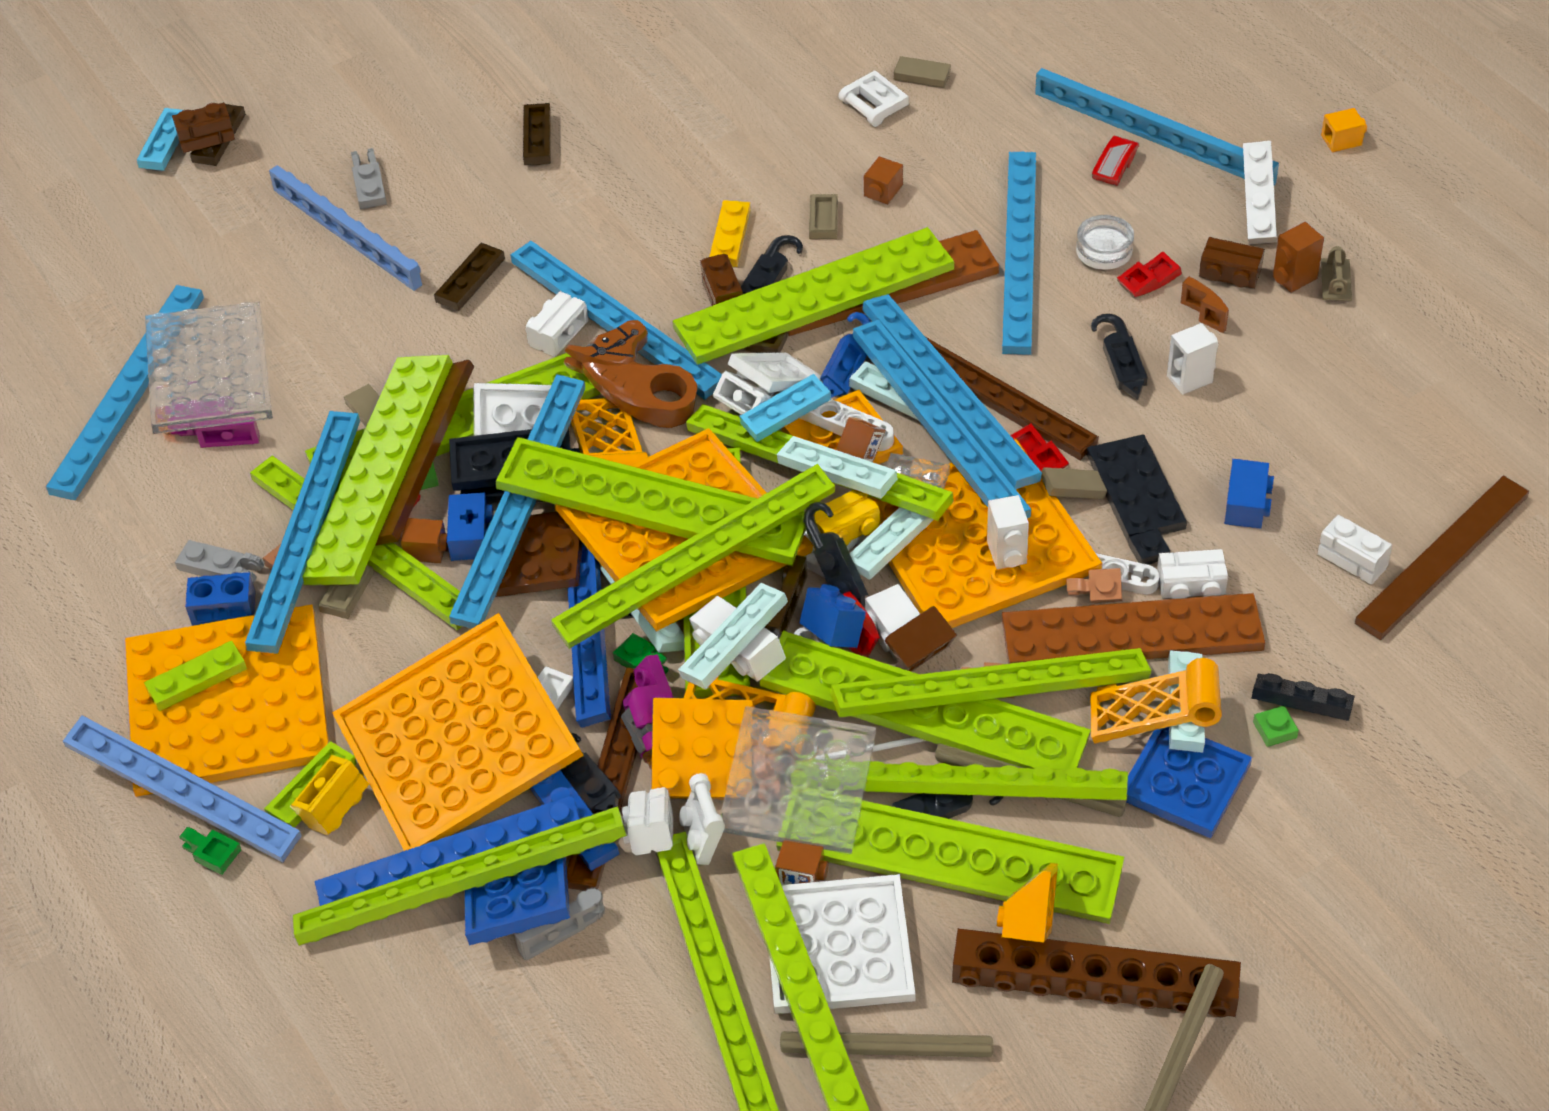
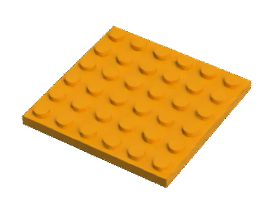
[555,428,813,631]
[869,439,1102,628]
[125,604,329,797]
[332,613,584,851]

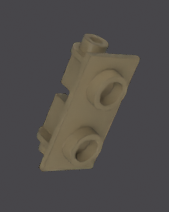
[1321,246,1352,301]

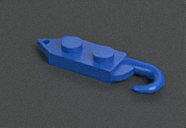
[820,312,871,398]

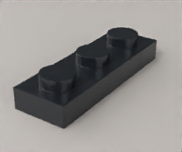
[1251,673,1355,721]

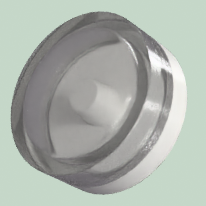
[1076,215,1134,270]

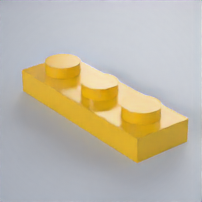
[709,200,750,267]

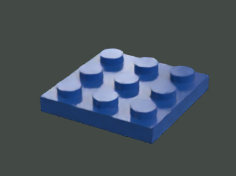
[1126,727,1252,838]
[465,857,570,946]

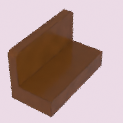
[885,606,957,672]

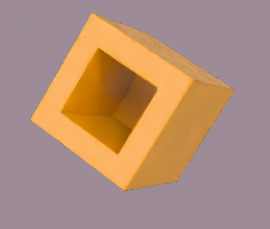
[1321,108,1367,152]

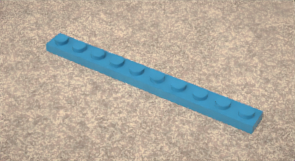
[1035,68,1279,186]
[1002,151,1036,355]
[510,241,722,400]
[46,285,204,500]
[863,294,1042,489]
[853,319,1031,518]
[449,374,585,629]
[245,411,360,654]

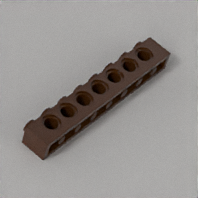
[952,928,1241,1018]

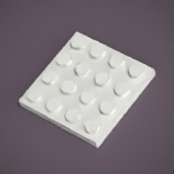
[769,874,915,1014]

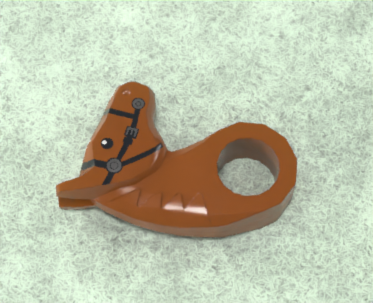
[564,320,697,428]

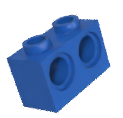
[185,572,256,626]

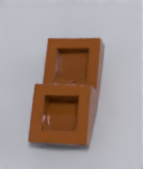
[1180,276,1229,333]

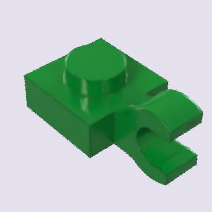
[612,633,669,674]
[179,827,242,875]

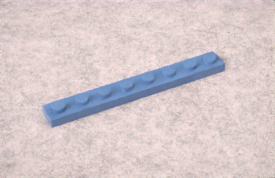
[269,165,422,291]
[63,715,302,863]

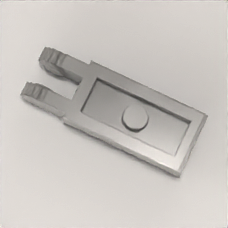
[351,148,387,209]
[175,540,265,584]
[515,888,605,960]

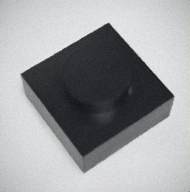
[1128,529,1170,565]

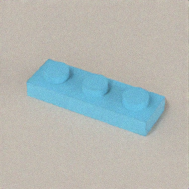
[137,108,182,171]
[740,374,831,442]

